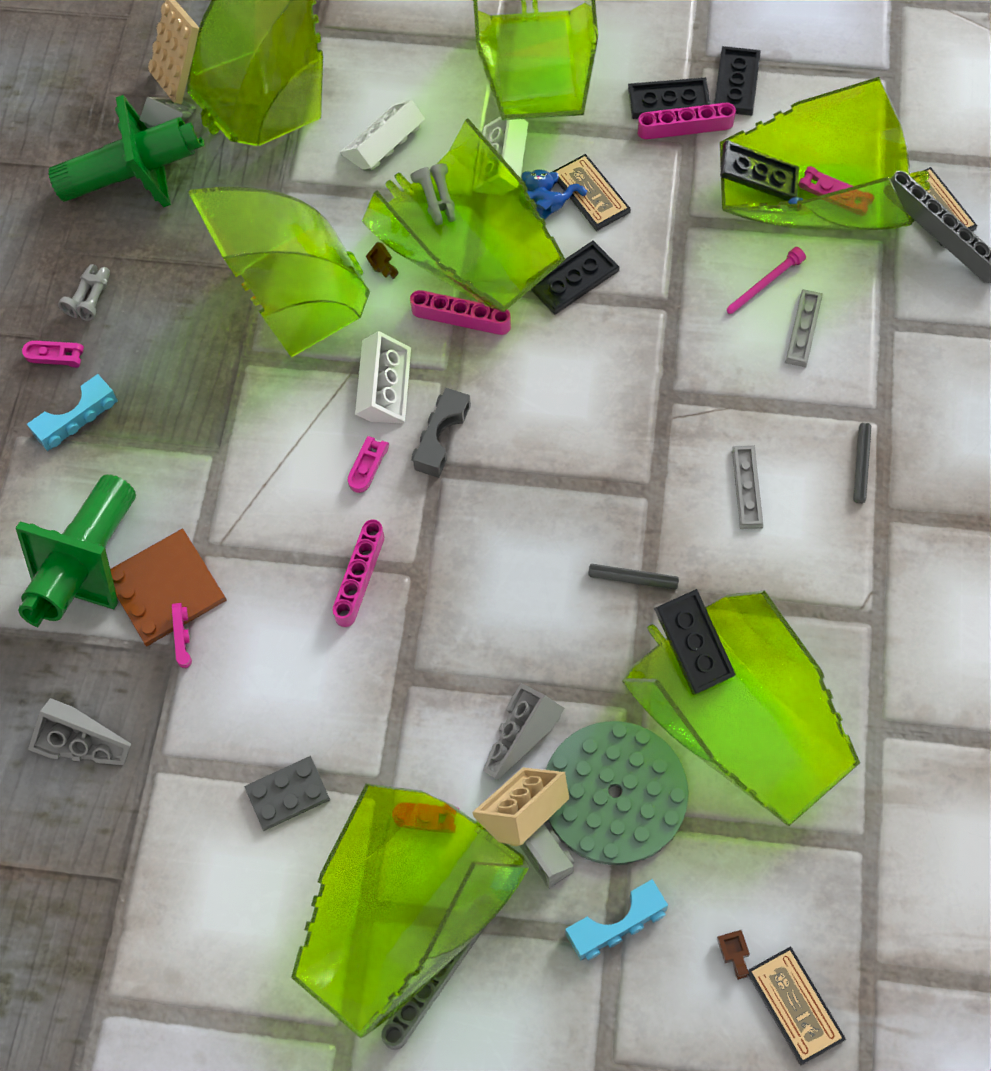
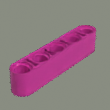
[638,103,736,139]
[410,290,511,335]
[332,519,385,627]

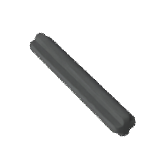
[853,422,872,504]
[588,564,679,590]

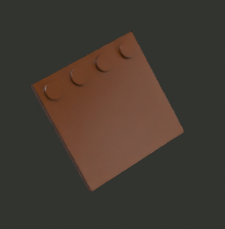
[110,528,227,647]

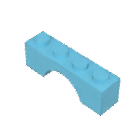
[27,374,118,451]
[565,879,668,961]

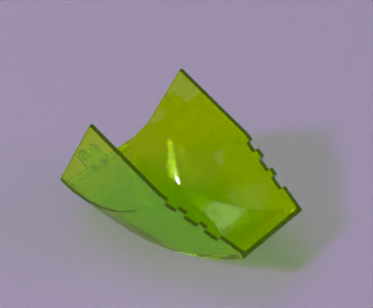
[187,0,323,146]
[472,0,598,120]
[720,77,931,230]
[362,118,566,312]
[188,187,370,358]
[622,590,860,826]
[291,783,529,1038]

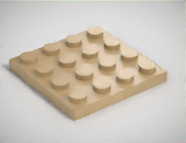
[149,0,200,104]

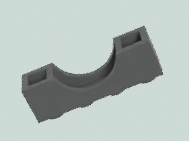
[411,388,471,478]

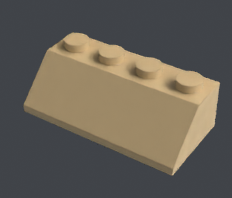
[473,767,569,846]

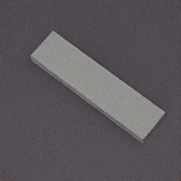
[785,289,823,367]
[732,445,763,529]

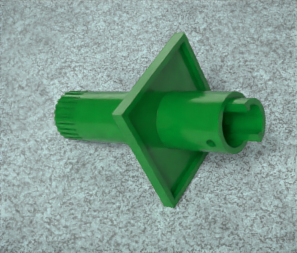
[48,95,204,208]
[16,474,136,628]

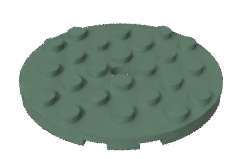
[546,721,688,865]

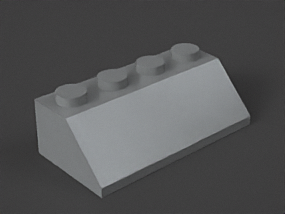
[520,822,575,889]

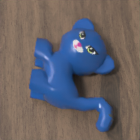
[520,169,587,219]

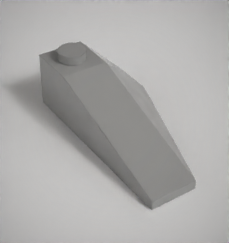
[140,97,197,128]
[483,683,565,780]
[28,698,131,765]

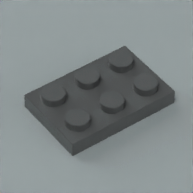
[244,756,330,831]

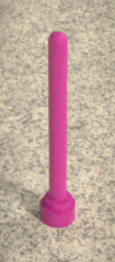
[726,246,806,314]

